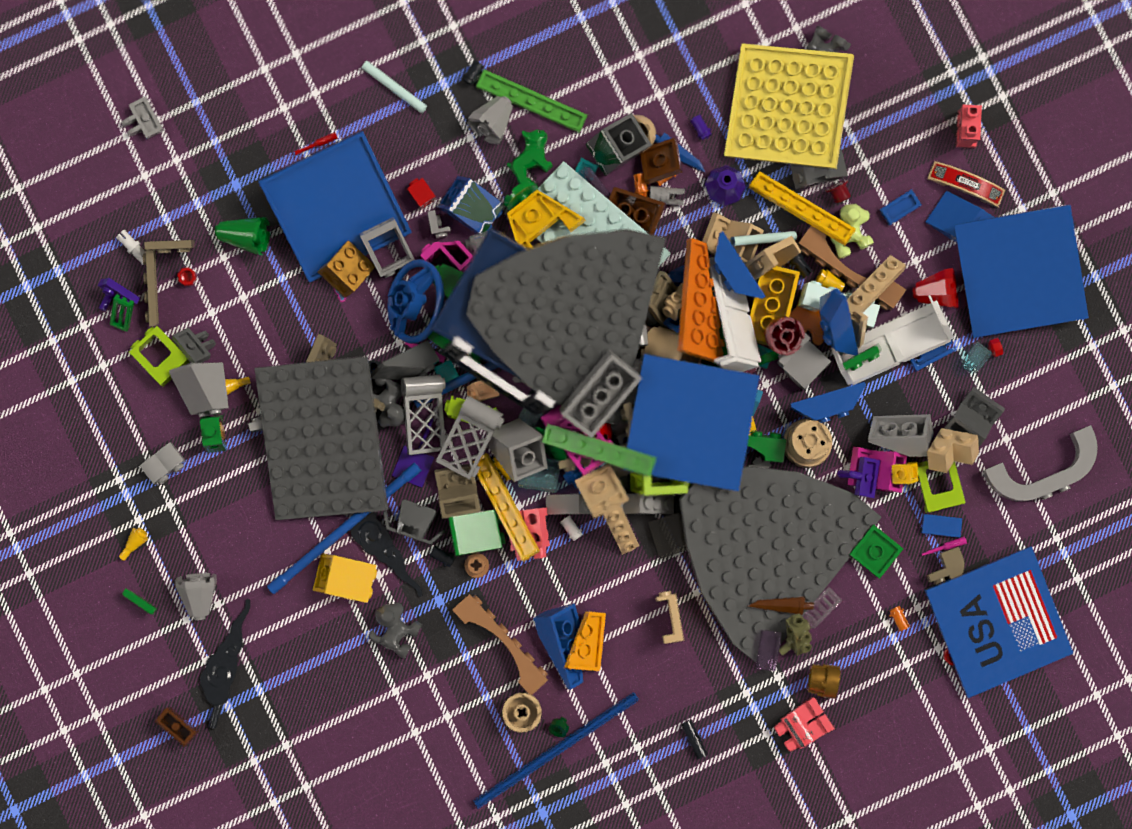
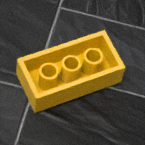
[750,266,800,346]

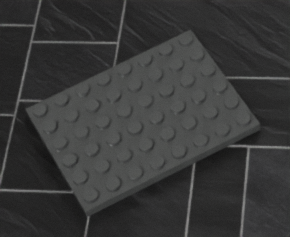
[255,356,388,520]

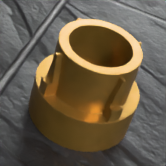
[807,664,841,699]

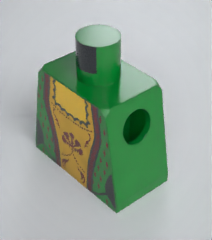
[200,415,227,453]

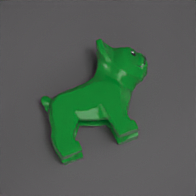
[507,129,553,184]

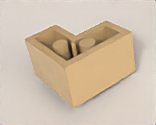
[927,428,979,473]

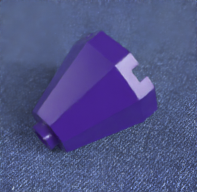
[704,165,746,207]

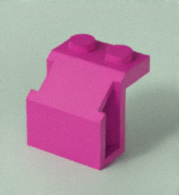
[420,241,473,272]
[848,447,907,493]

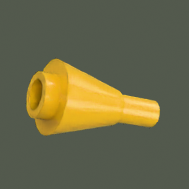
[225,376,251,395]
[119,527,148,561]

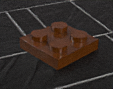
[640,137,683,185]

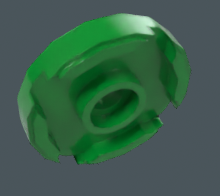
[504,180,538,210]

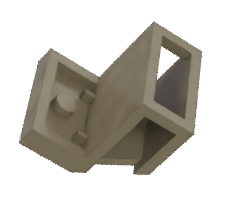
[434,464,481,519]

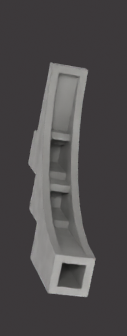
[546,494,674,515]

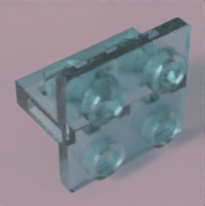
[518,459,560,493]

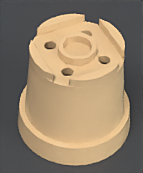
[641,326,702,364]
[783,419,832,468]

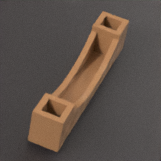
[798,226,906,311]
[453,594,548,695]

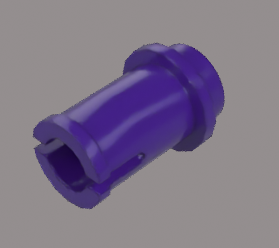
[690,115,712,140]

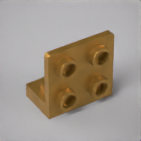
[318,241,375,298]

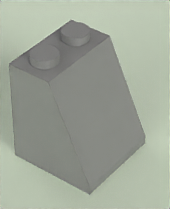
[169,363,229,418]
[486,418,547,482]

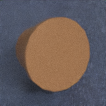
[464,553,489,578]

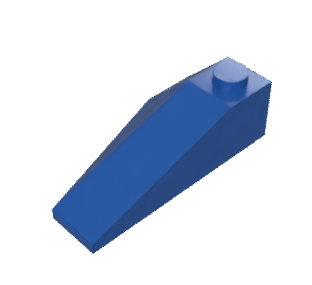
[534,603,583,690]

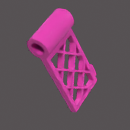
[541,405,613,476]

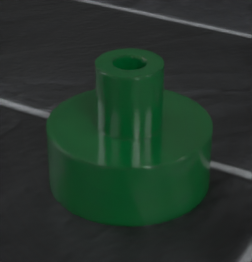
[548,717,569,738]

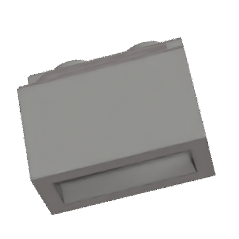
[777,333,831,391]

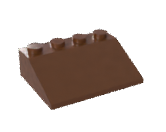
[609,187,666,235]

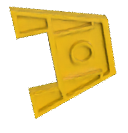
[507,190,586,248]

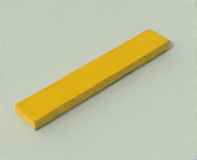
[749,171,856,246]
[473,453,540,561]

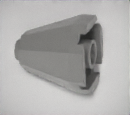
[467,96,513,145]
[175,573,217,620]

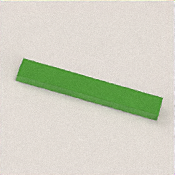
[476,69,587,133]
[542,424,657,477]

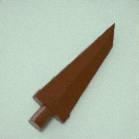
[746,596,814,615]

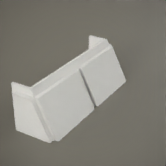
[708,257,761,372]
[831,295,954,385]

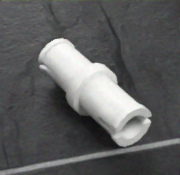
[116,230,146,265]

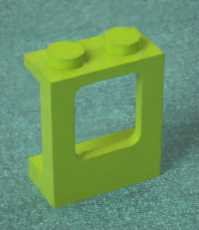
[129,326,190,387]
[918,461,965,513]
[630,472,690,495]

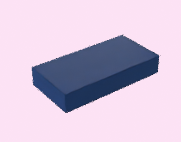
[879,189,922,226]
[921,514,962,538]

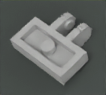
[121,96,164,139]

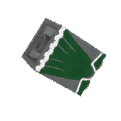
[585,113,652,176]

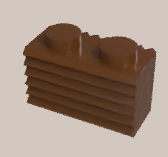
[155,707,199,747]

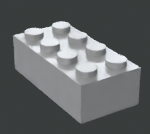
[560,349,642,438]

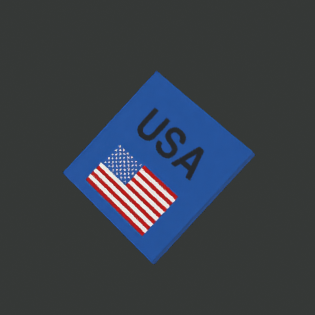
[924,546,1074,698]

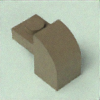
[926,547,964,584]

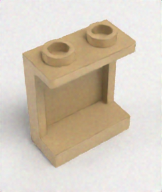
[745,236,801,281]
[655,591,684,644]

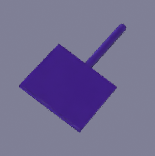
[392,418,434,487]

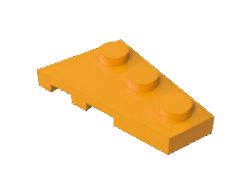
[564,611,606,671]

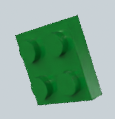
[842,343,882,371]
[849,525,903,579]

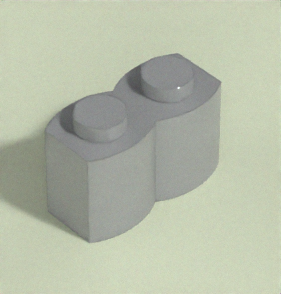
[140,442,186,485]

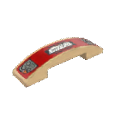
[927,161,1005,208]

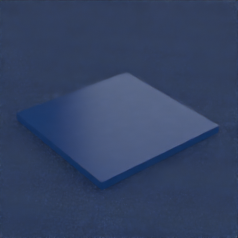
[258,130,412,283]
[954,204,1089,338]
[623,354,760,491]

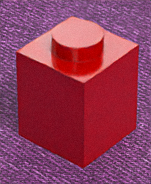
[407,178,437,210]

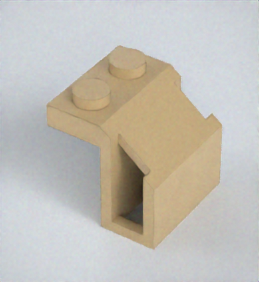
[702,213,764,264]

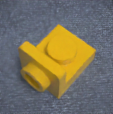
[892,462,918,484]

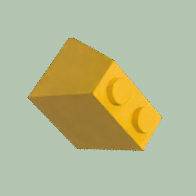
[313,553,377,603]

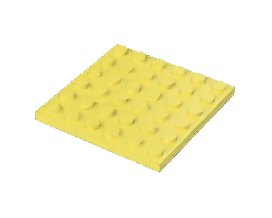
[724,44,854,169]

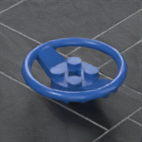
[388,259,444,344]

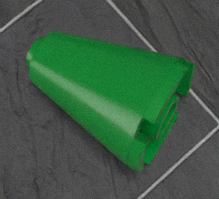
[215,217,270,256]

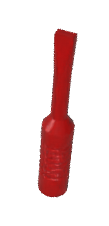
[294,132,338,155]

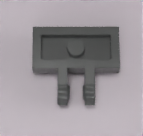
[172,327,216,364]

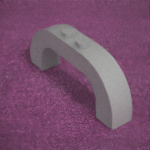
[982,425,1097,502]

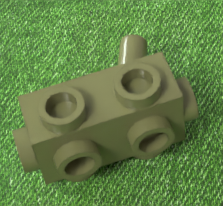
[778,614,812,656]

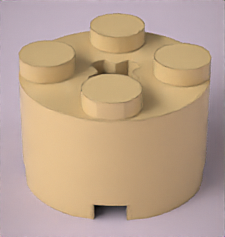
[503,693,542,732]

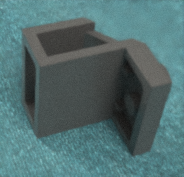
[790,145,848,190]
[944,387,1005,447]

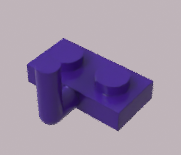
[98,278,140,312]
[837,457,880,498]

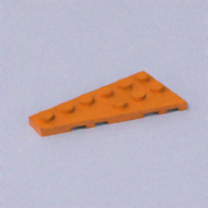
[678,238,724,363]

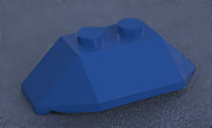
[713,231,765,298]
[820,288,858,356]
[789,382,866,423]

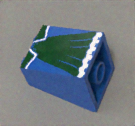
[437,176,504,236]

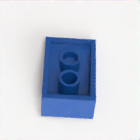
[925,191,994,243]

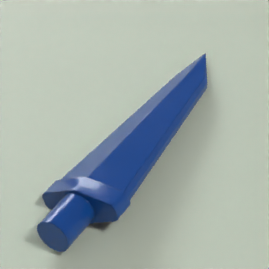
[654,133,706,173]

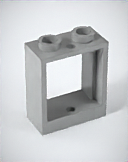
[359,217,415,278]

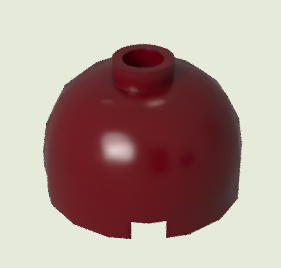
[765,316,805,356]

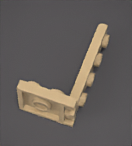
[847,255,906,349]
[575,463,639,555]

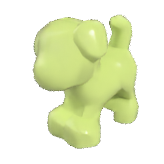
[830,204,874,260]

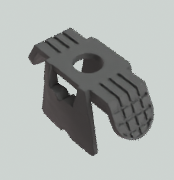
[384,500,445,545]

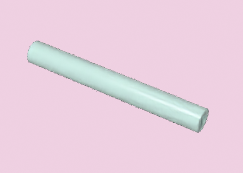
[362,61,427,113]
[730,231,797,246]

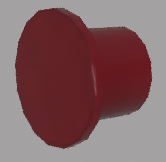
[825,180,851,204]

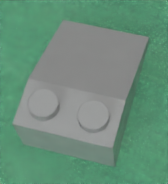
[868,414,933,457]

